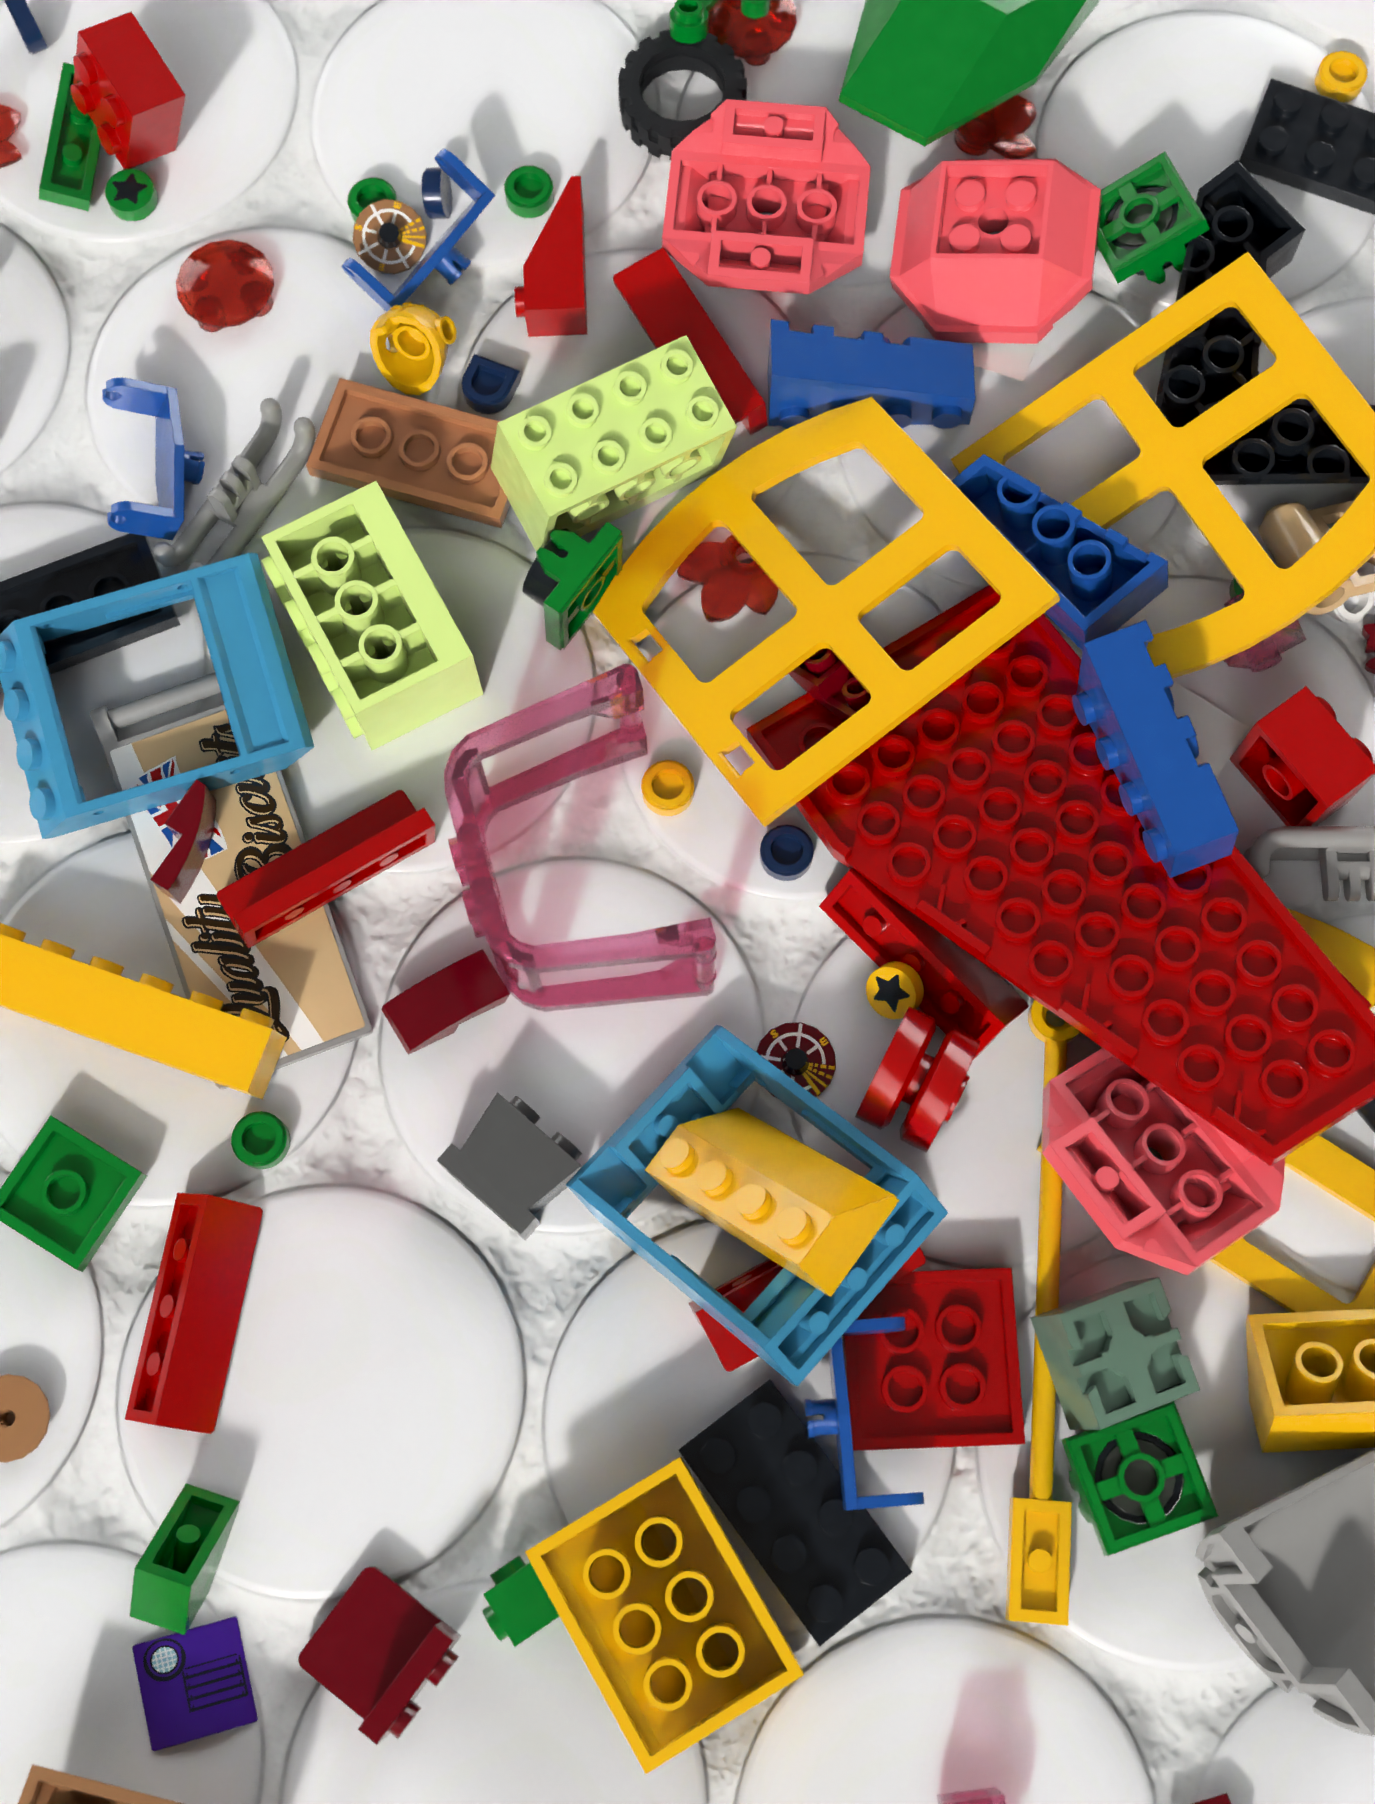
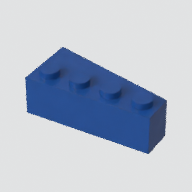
[768,319,975,429]
[952,454,1168,651]
[1072,620,1239,878]

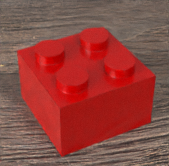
[70,11,186,170]
[1229,686,1375,826]

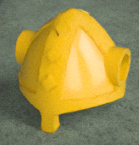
[370,302,457,395]

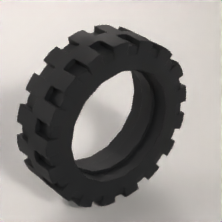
[618,30,747,161]

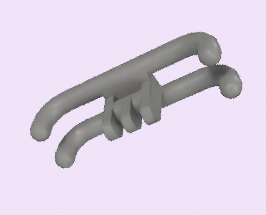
[153,398,316,570]
[1243,826,1375,901]

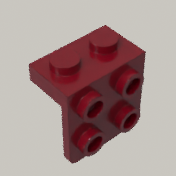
[298,1566,461,1745]

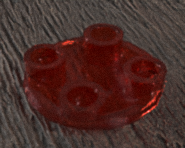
[708,0,797,66]
[176,239,275,332]

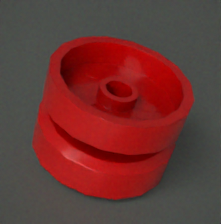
[855,1006,981,1152]

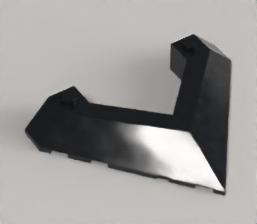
[1155,160,1375,485]

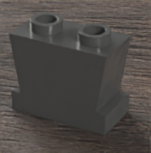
[437,1092,582,1241]

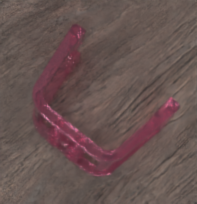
[444,664,717,1012]

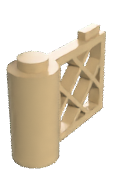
[1258,492,1375,615]

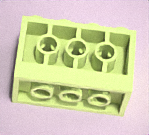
[491,335,737,551]
[261,481,484,750]

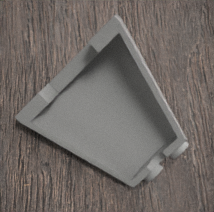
[1196,1449,1375,1736]

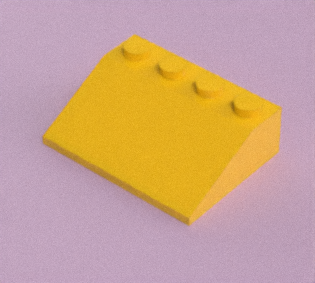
[525,1457,804,1774]

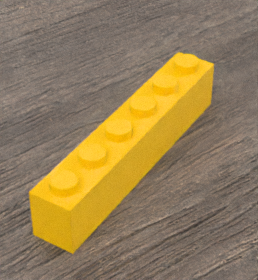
[0,923,287,1100]

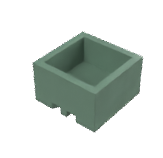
[1030,1277,1200,1430]

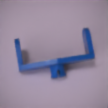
[341,148,495,312]
[102,377,205,541]
[805,1317,924,1511]

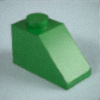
[129,1483,240,1635]

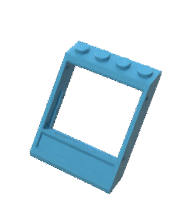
[0,553,315,839]
[566,1025,948,1387]

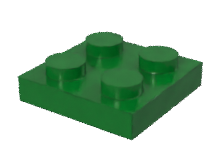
[0,1115,147,1272]

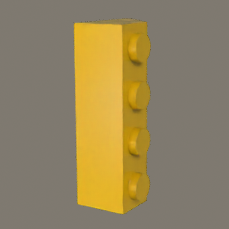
[645,1107,900,1297]
[1246,1309,1375,1453]

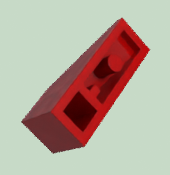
[514,176,588,337]

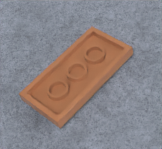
[306,378,510,528]

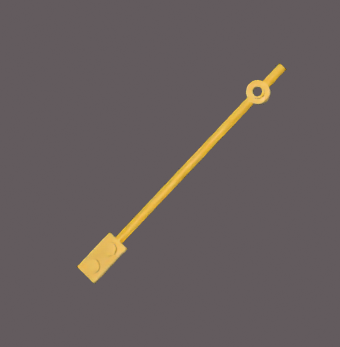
[1005,999,1080,1626]

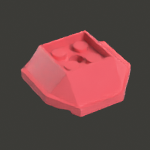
[662,99,871,294]
[890,159,1101,344]
[1042,1048,1285,1276]

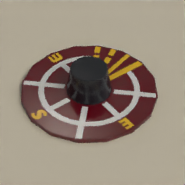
[756,1022,836,1098]

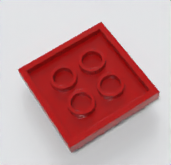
[843,1268,1025,1451]

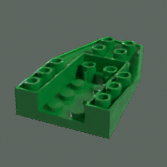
[839,0,1099,147]

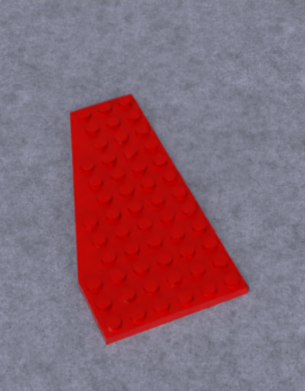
[746,585,1375,1166]

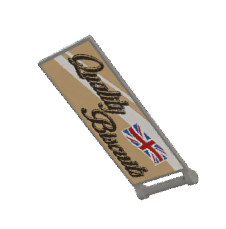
[90,672,373,1089]

